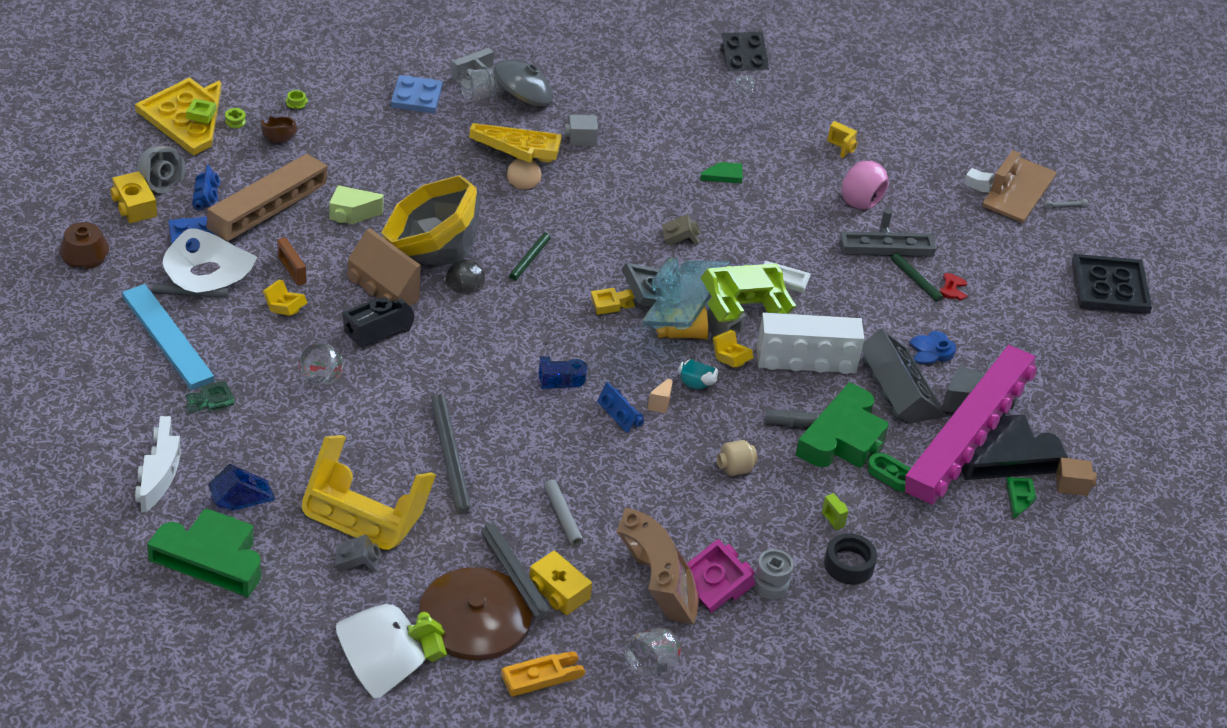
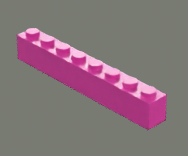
[905,344,1037,505]

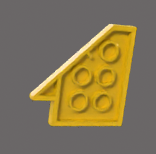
[135,77,221,156]
[469,123,562,162]

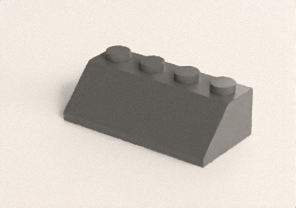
[862,328,947,424]

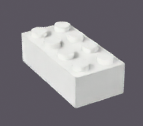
[756,313,864,374]

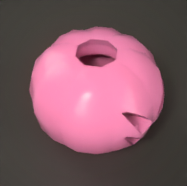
[841,161,889,210]

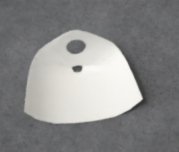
[163,228,257,293]
[336,604,425,698]

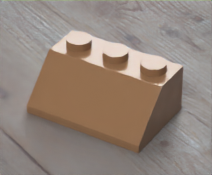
[347,228,421,306]

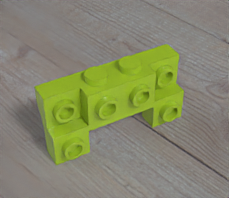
[700,263,796,322]

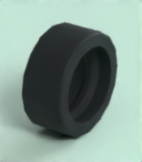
[824,533,878,585]

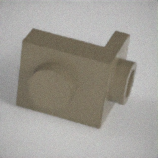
[662,214,701,245]

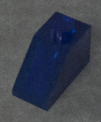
[208,463,276,511]

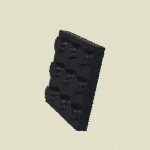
[1072,254,1152,314]

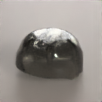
[445,259,485,295]

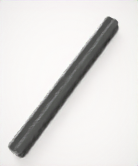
[431,394,471,514]

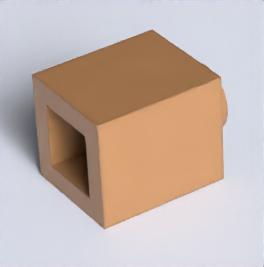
[1056,458,1097,496]

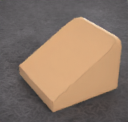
[647,379,673,413]

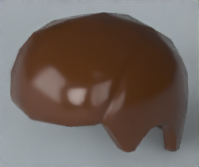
[260,116,297,144]

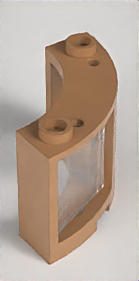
[616,508,698,625]

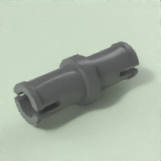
[765,408,817,429]

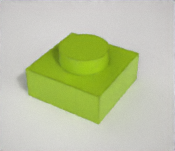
[186,98,216,124]
[821,493,849,530]

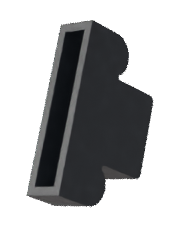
[961,414,1068,480]

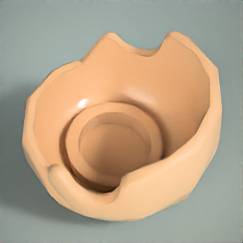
[507,159,542,190]

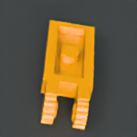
[501,651,585,697]

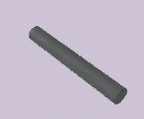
[152,283,229,298]

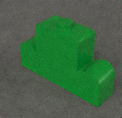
[795,382,889,468]
[147,509,261,598]

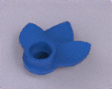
[909,331,956,364]

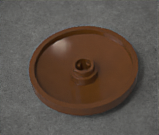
[419,567,532,661]

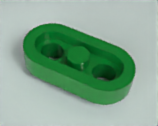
[867,453,911,492]

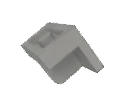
[452,48,497,91]

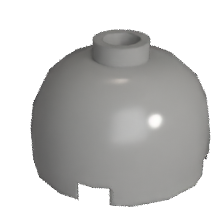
[136,145,186,194]

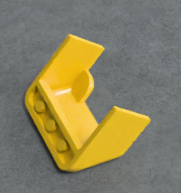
[302,435,436,550]

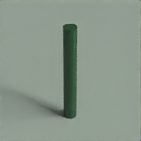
[509,233,551,281]
[891,253,943,302]

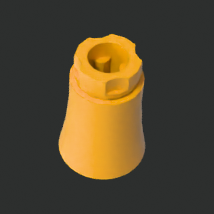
[656,306,708,340]

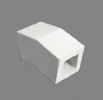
[964,168,994,193]

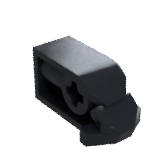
[342,298,414,348]

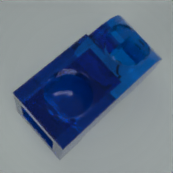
[538,356,588,389]

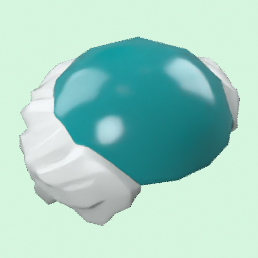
[678,359,718,390]

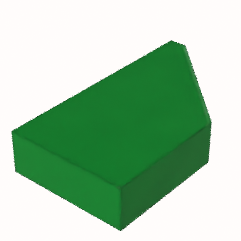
[700,162,743,184]
[1006,477,1036,518]

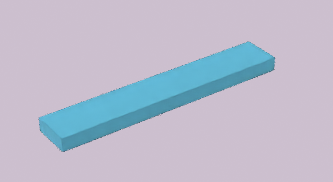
[122,284,214,390]

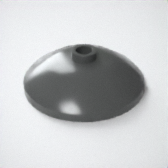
[493,60,554,106]

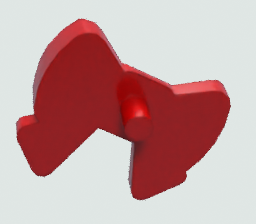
[939,273,967,301]

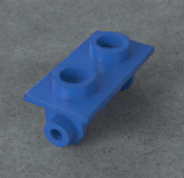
[192,164,220,210]
[597,382,644,433]

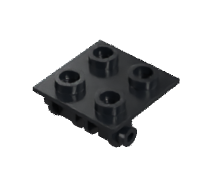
[720,31,769,71]

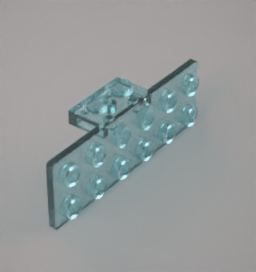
[643,258,730,329]

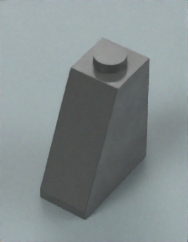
[941,365,1017,416]

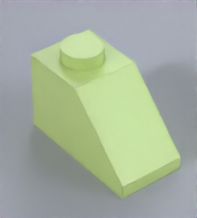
[329,185,384,224]

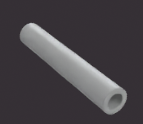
[544,479,583,546]

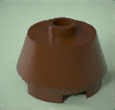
[59,222,109,269]

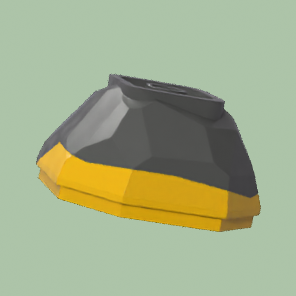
[381,175,480,268]

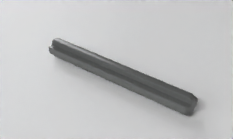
[481,522,550,619]

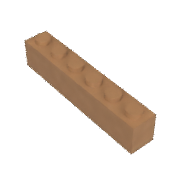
[206,154,328,241]

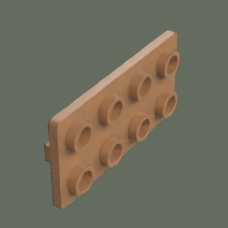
[982,150,1057,223]

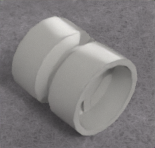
[754,549,794,600]

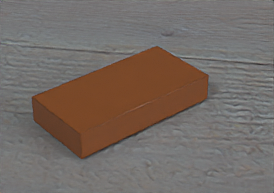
[277,237,306,286]

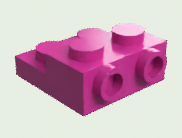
[687,539,756,613]

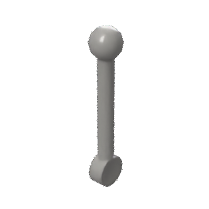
[1043,199,1088,209]

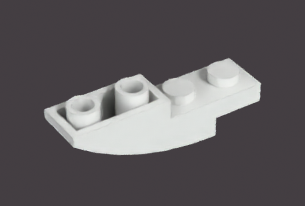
[135,416,181,512]

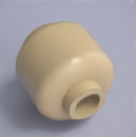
[717,440,758,476]

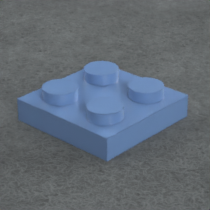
[391,75,443,114]

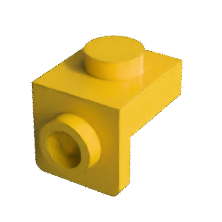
[827,121,858,158]
[263,280,307,316]
[713,330,754,367]

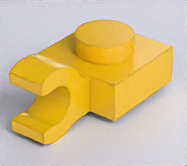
[591,288,635,315]

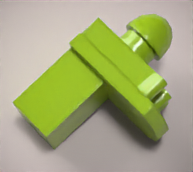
[408,612,447,662]

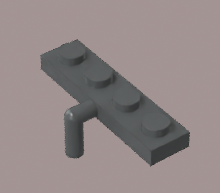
[839,208,936,256]

